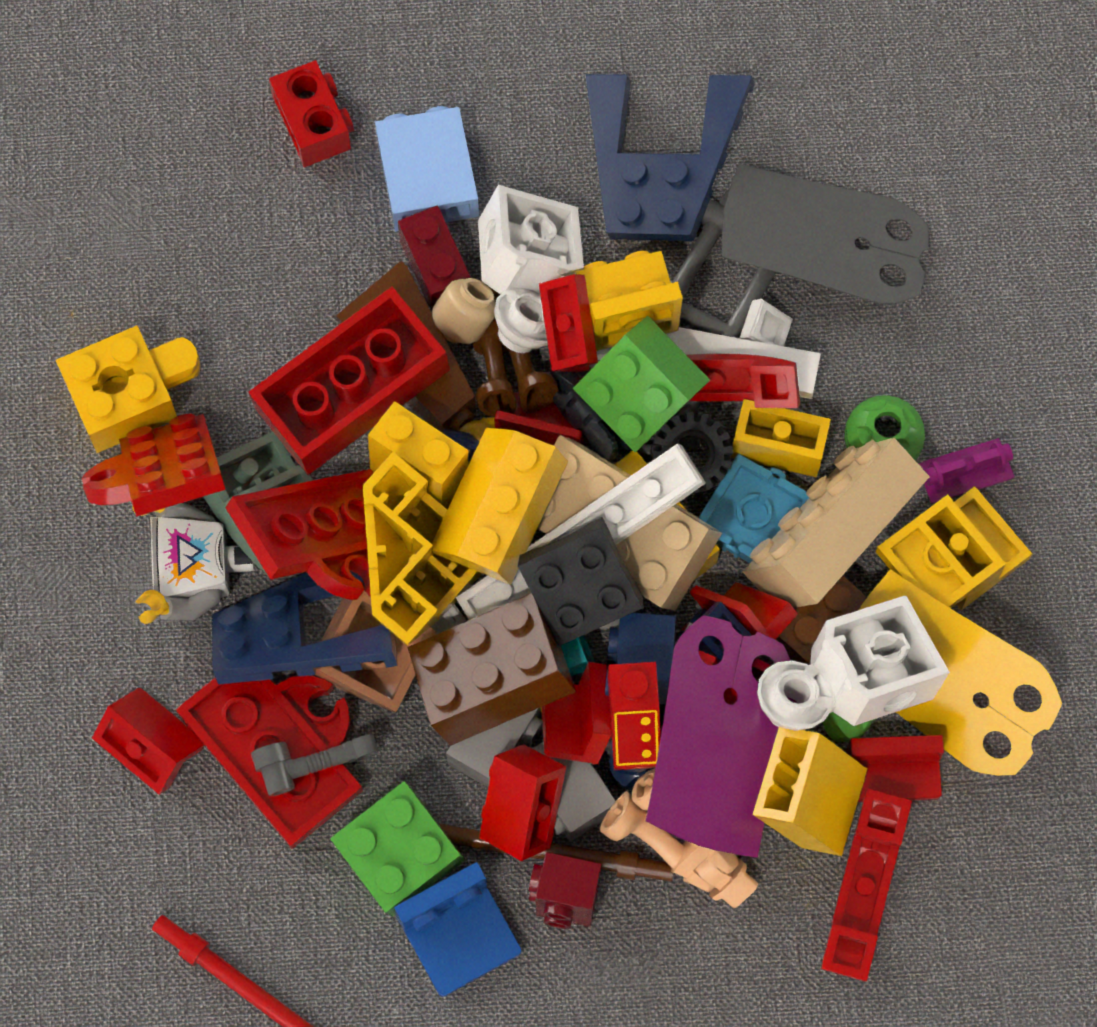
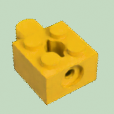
[56,325,201,453]

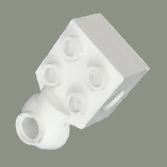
[478,185,584,353]
[757,595,950,731]

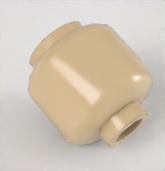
[432,278,496,344]

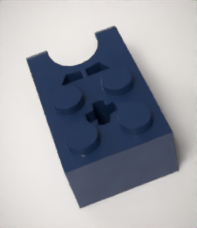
[605,613,676,790]

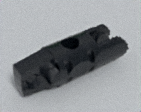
[549,370,633,461]

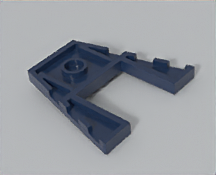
[586,74,755,241]
[212,571,398,684]

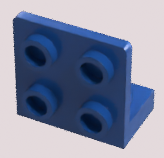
[394,862,521,997]

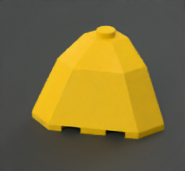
[363,452,482,646]

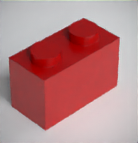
[479,744,566,861]

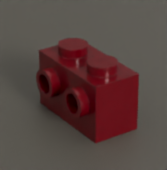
[528,852,601,929]

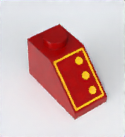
[607,662,660,770]

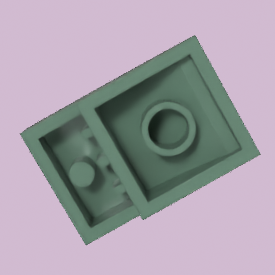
[203,432,312,576]

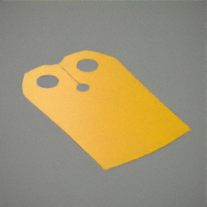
[859,569,1062,776]

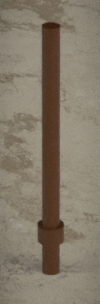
[439,823,673,882]

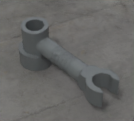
[251,734,378,797]

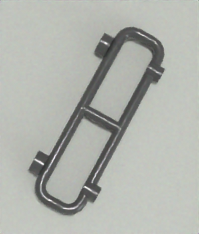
[627,188,776,462]

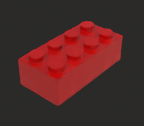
[248,286,450,475]

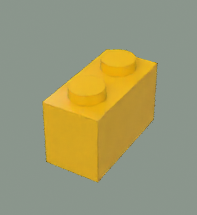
[731,399,831,478]

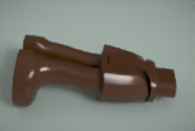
[472,285,559,417]

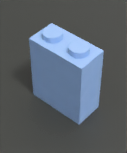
[375,106,479,232]

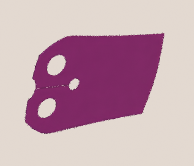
[645,615,794,858]

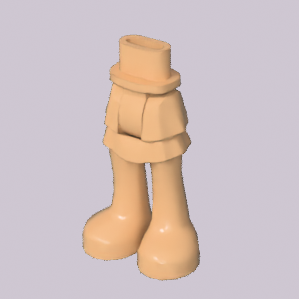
[600,769,758,908]

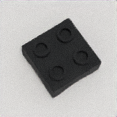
[517,517,643,646]

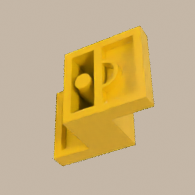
[576,251,683,351]
[876,486,1032,611]

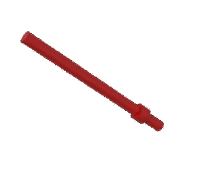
[152,914,314,1027]

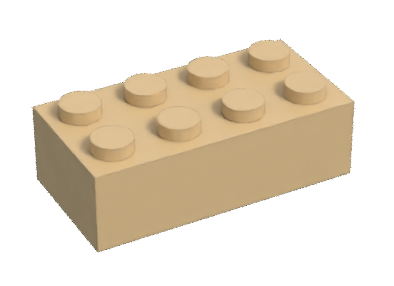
[538,435,722,610]
[743,438,930,608]

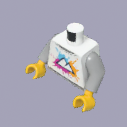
[132,502,255,624]

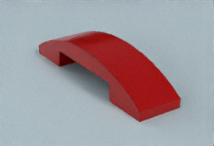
[687,353,800,408]
[820,788,912,982]

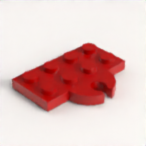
[81,414,226,517]
[225,469,373,600]
[175,675,363,849]

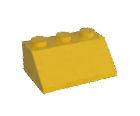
[432,427,568,585]

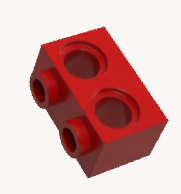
[269,60,354,168]

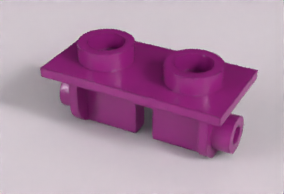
[918,438,1015,505]

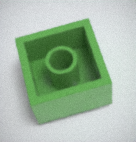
[573,316,710,452]
[330,781,466,917]

